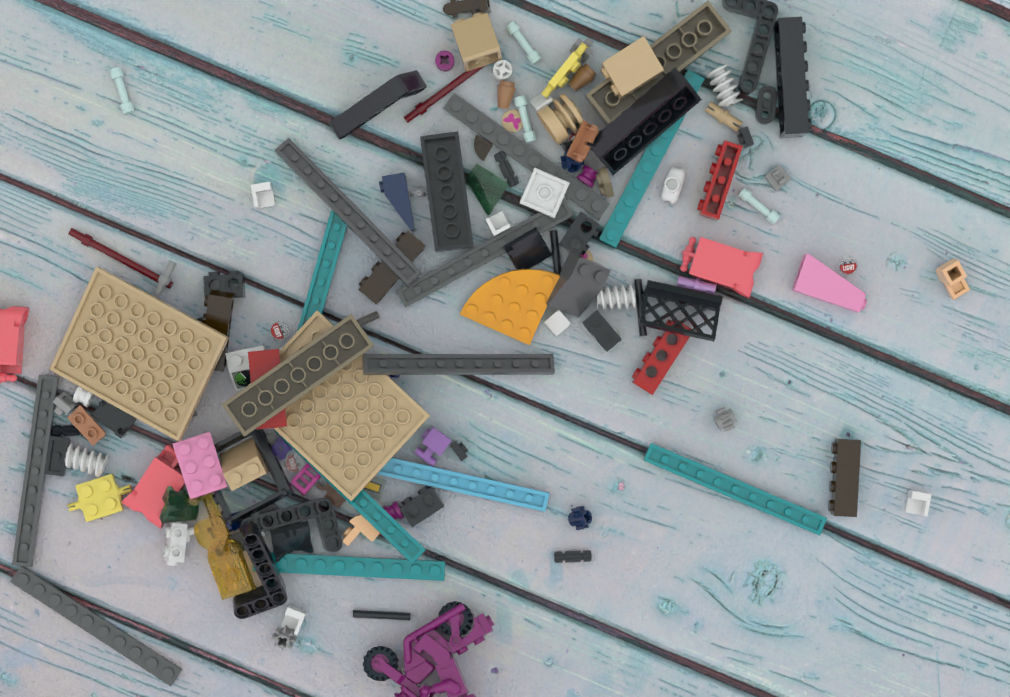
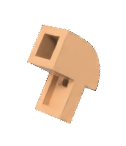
[936,258,970,300]
[342,514,380,546]

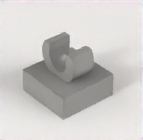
[570,37,594,63]
[764,164,791,191]
[53,391,79,417]

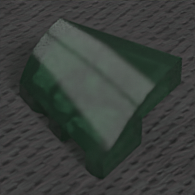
[466,163,509,216]
[159,486,199,523]

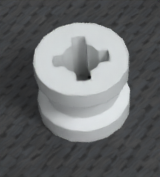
[493,60,512,81]
[73,386,94,407]

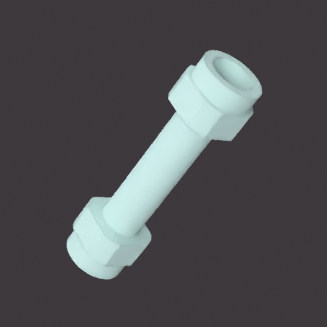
[505,21,542,65]
[110,67,135,115]
[514,95,537,143]
[737,187,780,225]

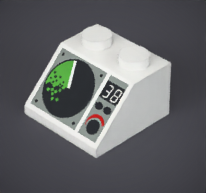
[225,345,267,391]

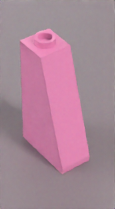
[792,254,867,313]

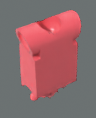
[680,237,764,299]
[0,306,29,384]
[121,444,186,529]

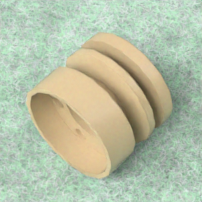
[536,94,583,145]

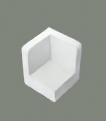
[251,182,275,209]
[485,211,511,237]
[905,490,932,517]
[281,605,307,635]

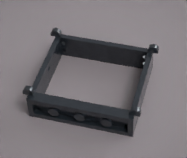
[212,429,294,526]

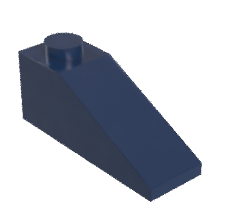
[379,172,415,231]

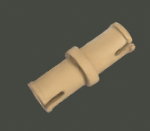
[704,101,743,133]

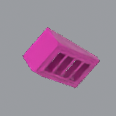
[290,463,321,496]

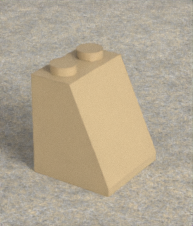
[451,12,502,72]
[600,36,664,98]
[220,437,269,491]

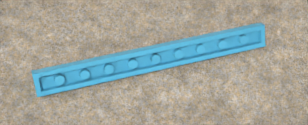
[378,458,549,512]

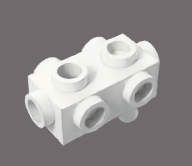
[163,519,200,566]

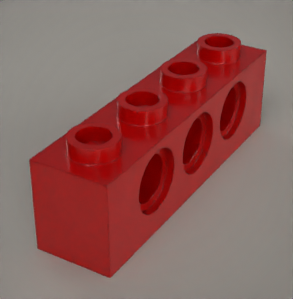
[632,319,691,395]

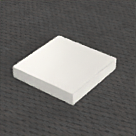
[520,168,570,219]

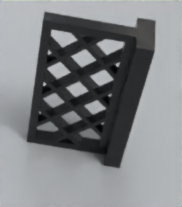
[639,280,723,342]

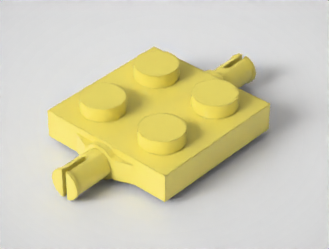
[541,42,588,98]
[67,474,132,522]

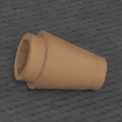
[568,63,597,91]
[497,80,516,109]

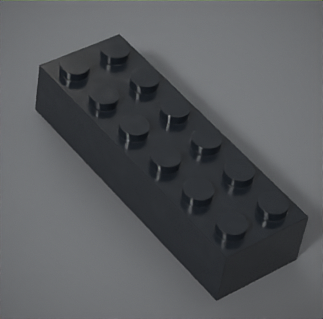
[774,17,812,138]
[587,67,702,175]
[420,131,474,253]

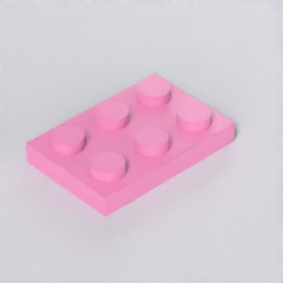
[173,432,228,500]

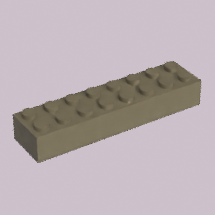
[585,1,732,126]
[221,314,374,437]

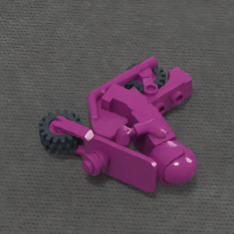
[362,601,494,697]

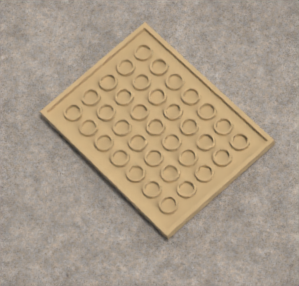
[49,267,229,441]
[249,310,431,501]

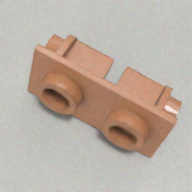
[566,120,599,163]
[67,405,106,446]

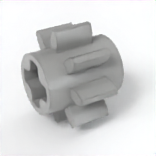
[713,407,737,431]
[272,625,297,650]

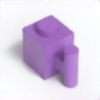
[415,426,452,466]

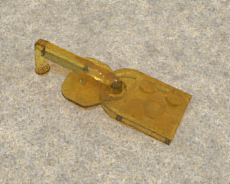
[188,493,256,600]

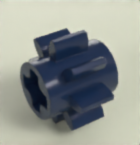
[560,150,585,173]
[568,506,592,530]

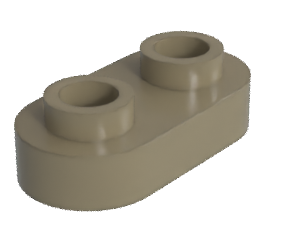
[595,167,614,198]

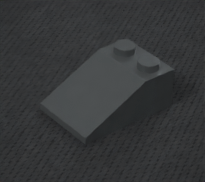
[546,252,611,318]

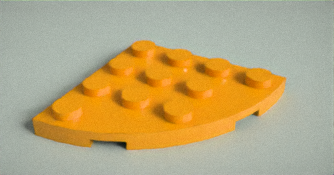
[460,269,560,345]

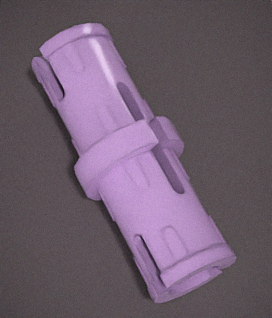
[677,276,717,294]

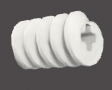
[707,64,743,107]
[596,285,636,310]
[65,443,108,477]

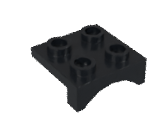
[503,227,552,270]
[92,400,137,439]
[270,521,314,562]

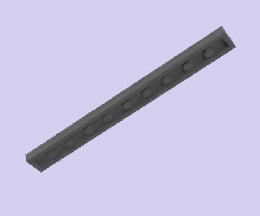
[443,93,610,219]
[275,138,421,287]
[396,199,574,307]
[362,354,555,375]
[12,374,59,567]
[10,566,183,686]

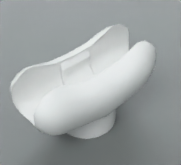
[661,167,686,204]

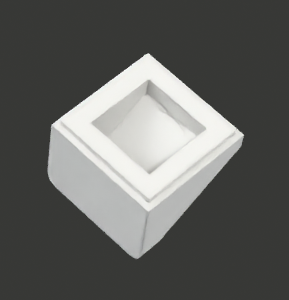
[530,94,553,112]
[544,310,571,337]

